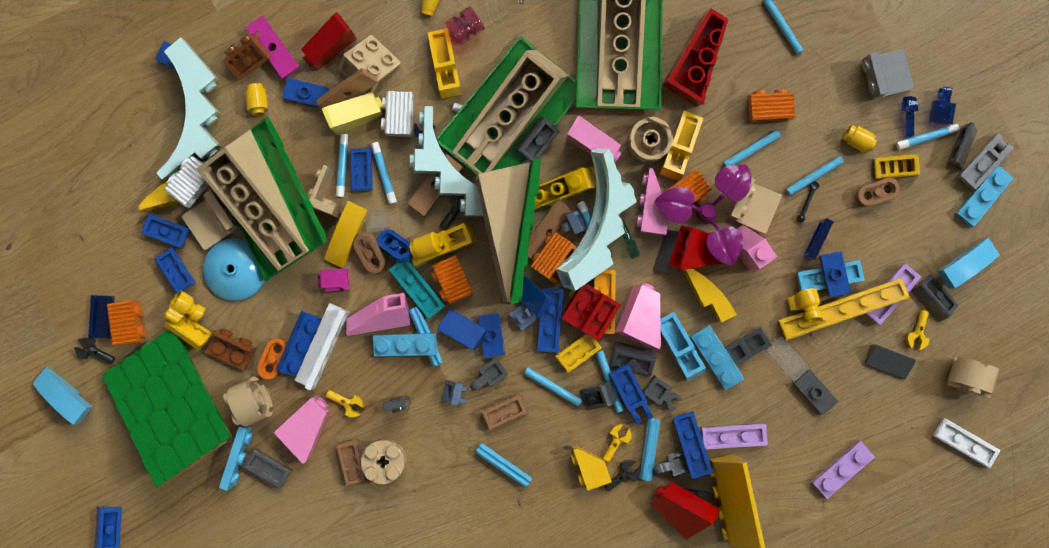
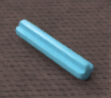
[409,307,443,367]
[639,418,660,481]
[476,443,532,487]

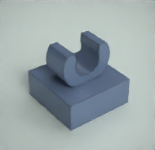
[561,211,588,235]
[509,303,538,331]
[442,380,468,405]

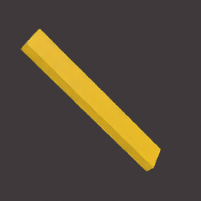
[778,278,910,341]

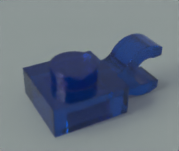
[929,86,956,125]

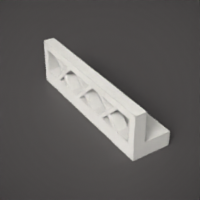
[294,303,350,390]

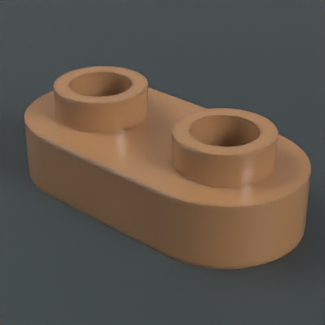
[856,178,900,206]
[353,232,386,273]

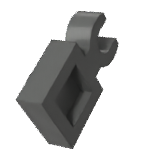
[642,375,682,410]

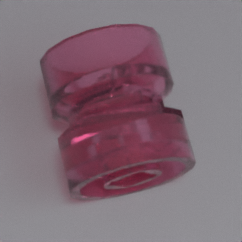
[445,6,485,46]

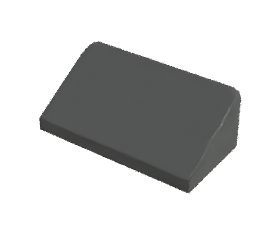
[514,117,560,162]
[947,122,977,169]
[653,230,679,274]
[911,274,958,322]
[610,342,656,376]
[865,344,916,379]

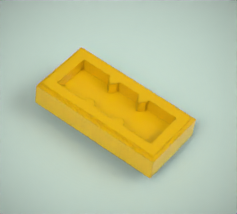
[164,314,212,351]
[555,334,602,373]

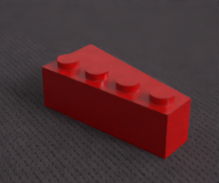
[662,8,729,107]

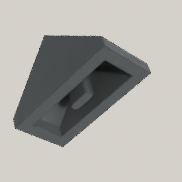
[579,380,617,410]

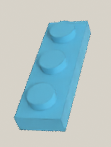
[955,165,1014,227]
[796,260,865,291]
[691,325,744,390]
[373,333,437,356]
[219,425,253,491]

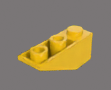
[534,167,596,209]

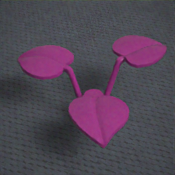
[654,164,752,266]

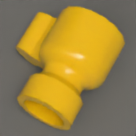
[787,288,823,323]
[163,290,206,324]

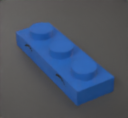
[537,287,564,353]
[276,310,322,377]
[673,411,713,480]

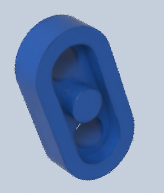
[377,230,413,263]

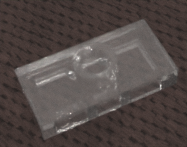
[765,336,810,382]

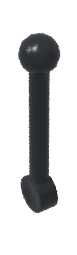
[797,181,819,223]

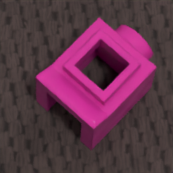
[317,269,350,292]

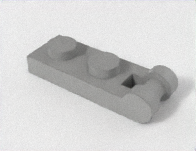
[957,133,1014,190]

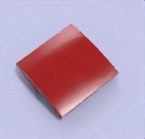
[560,284,621,341]

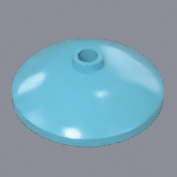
[203,238,265,301]

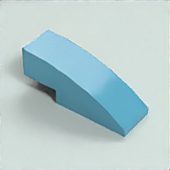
[937,237,1000,289]
[660,312,706,382]
[33,367,93,425]

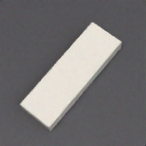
[932,417,1001,469]

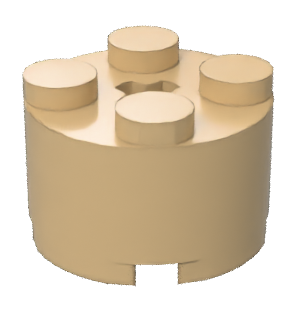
[628,117,673,163]
[947,357,999,399]
[223,377,273,427]
[361,439,407,484]

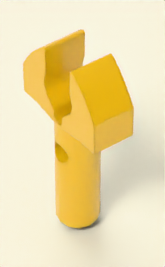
[905,310,930,350]
[326,390,365,417]
[603,424,631,462]

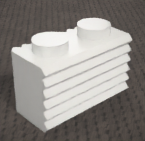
[381,91,414,137]
[164,157,209,208]

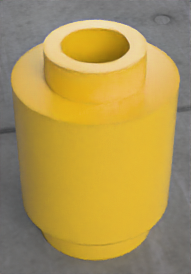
[244,83,269,116]
[843,124,877,153]
[409,232,443,259]

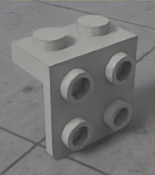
[862,49,914,100]

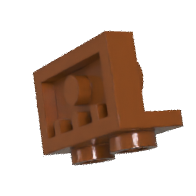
[222,31,272,81]
[206,328,256,371]

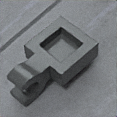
[471,357,508,391]
[654,451,690,477]

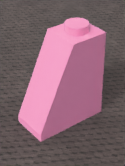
[566,115,622,163]
[737,225,778,271]
[615,283,661,349]
[274,396,330,464]

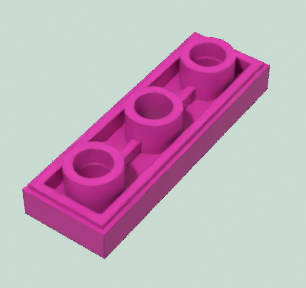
[246,15,300,80]

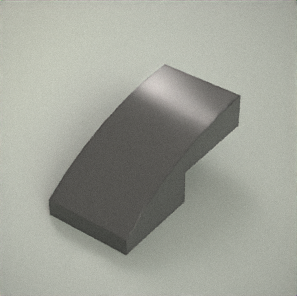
[725,326,772,366]

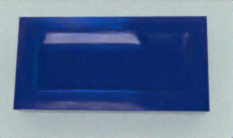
[803,218,834,261]
[88,295,115,339]

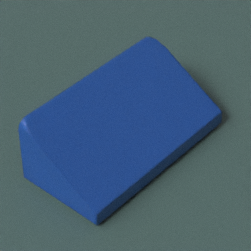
[521,275,553,318]
[438,309,487,350]
[94,506,122,548]

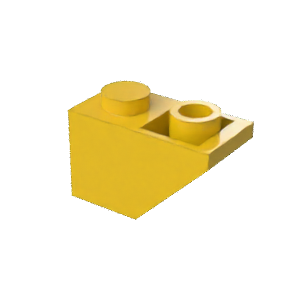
[570,446,612,491]

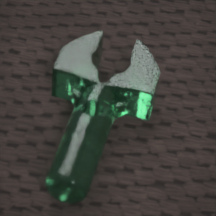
[622,220,640,259]

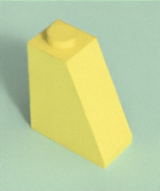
[322,92,383,135]

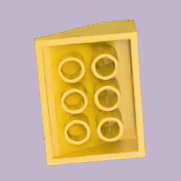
[709,454,765,548]

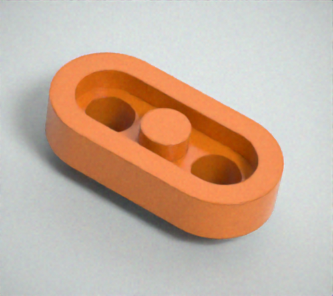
[257,338,287,379]

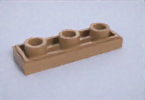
[316,68,378,108]
[408,153,463,217]
[528,200,572,260]

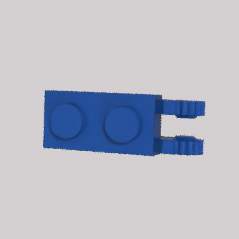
[609,363,653,425]

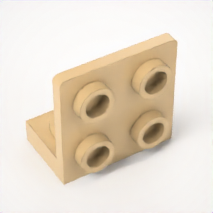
[338,35,401,95]
[308,165,342,218]
[726,178,782,234]
[182,190,240,250]

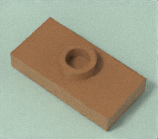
[481,393,528,431]
[336,439,368,486]

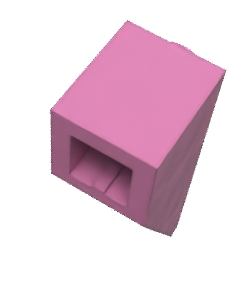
[636,168,668,236]
[346,293,410,336]

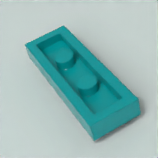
[389,261,445,319]

